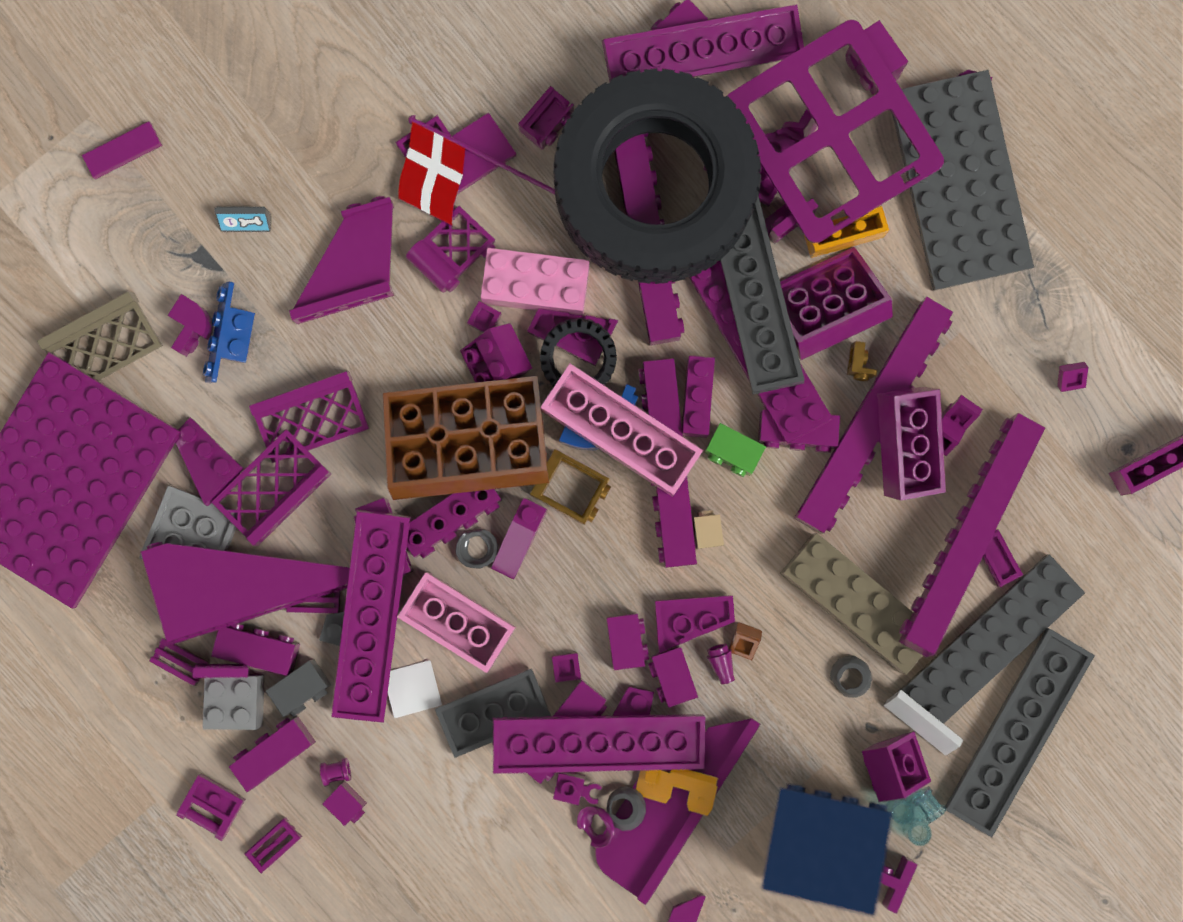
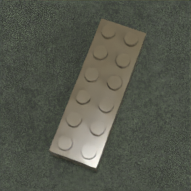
[780,533,923,675]

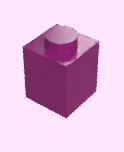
[322,781,367,826]

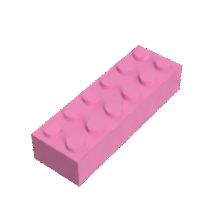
[541,364,703,497]

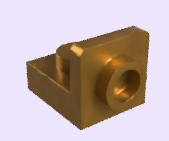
[846,341,877,382]

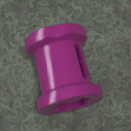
[320,758,352,786]

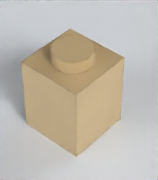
[692,510,724,549]

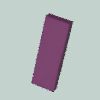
[82,121,163,180]

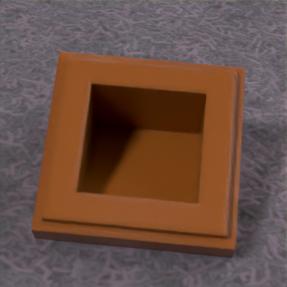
[729,622,762,661]

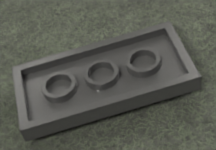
[435,668,552,758]

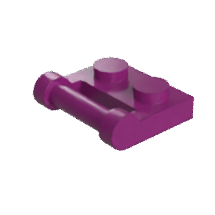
[176,774,246,841]

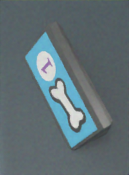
[215,207,271,232]

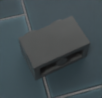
[266,659,331,717]

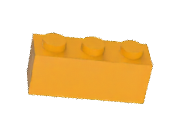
[804,206,890,258]

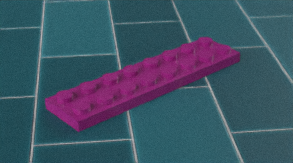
[602,5,804,83]
[690,261,833,445]
[331,510,410,723]
[492,714,705,774]

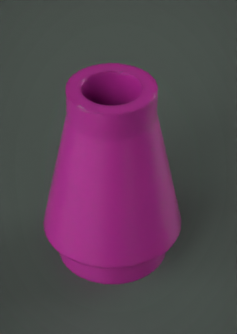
[707,644,735,685]

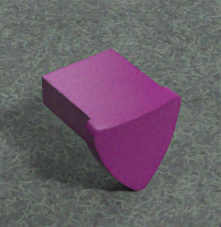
[781,108,818,138]

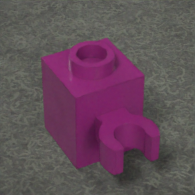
[553,772,602,806]

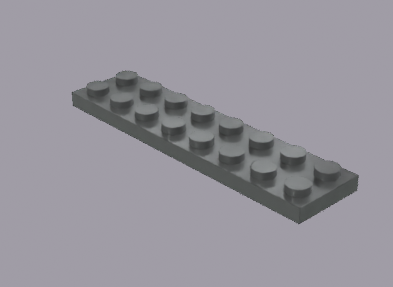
[720,197,805,395]
[896,554,1085,724]
[944,628,1095,838]

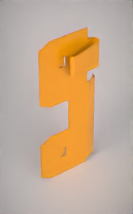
[636,769,718,816]

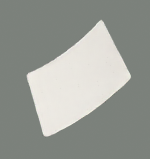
[388,660,442,718]

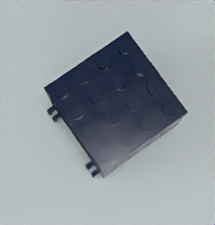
[761,783,893,917]

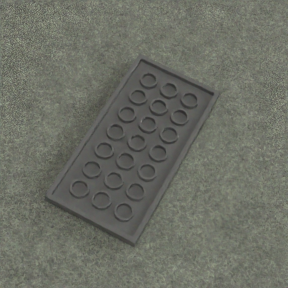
[892,70,1034,291]

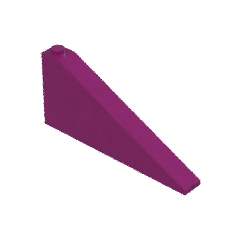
[140,542,350,645]

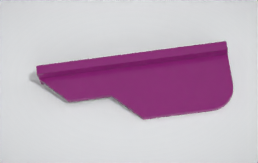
[596,718,761,905]

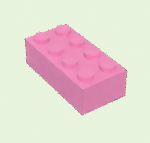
[481,248,590,316]
[398,572,516,673]

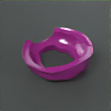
[577,806,615,848]

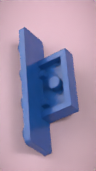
[203,281,255,383]

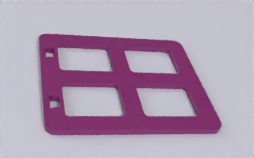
[727,19,944,243]

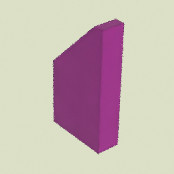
[667,893,706,922]

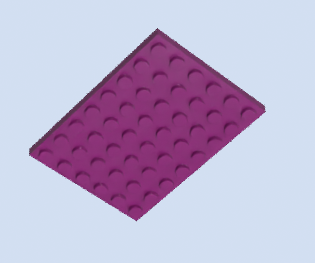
[0,352,181,609]

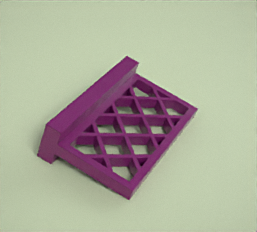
[249,371,370,463]
[212,429,332,546]

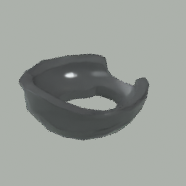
[456,530,498,569]
[830,656,872,698]
[607,786,646,831]

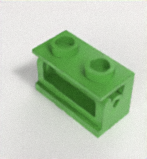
[704,423,766,477]

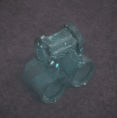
[887,787,947,846]

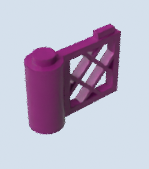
[405,206,495,293]

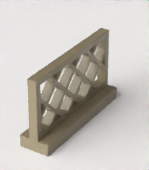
[37,292,163,381]

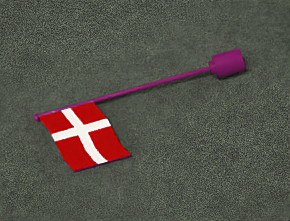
[398,115,555,227]

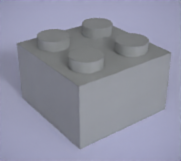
[203,674,265,730]

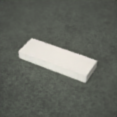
[884,690,963,756]

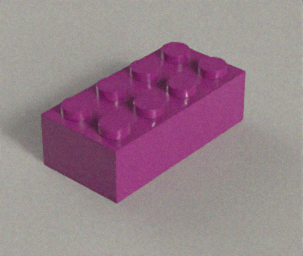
[877,387,946,501]

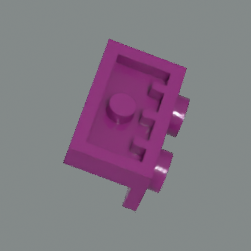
[764,198,819,244]

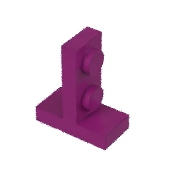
[881,855,918,914]

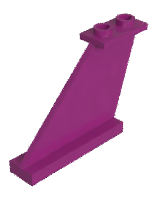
[289,196,395,325]

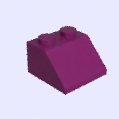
[861,731,931,802]

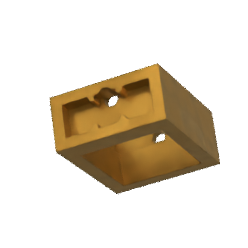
[530,449,611,525]

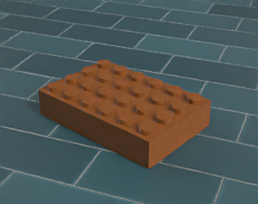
[383,376,549,500]

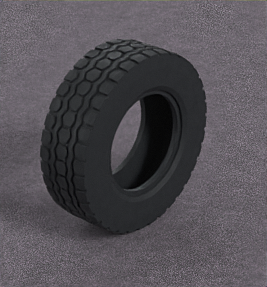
[553,69,761,284]

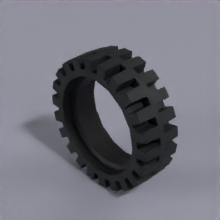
[540,318,617,387]

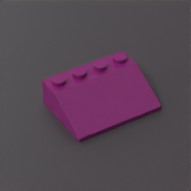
[780,247,893,360]

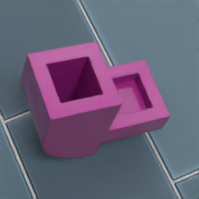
[167,294,213,357]
[942,395,983,456]

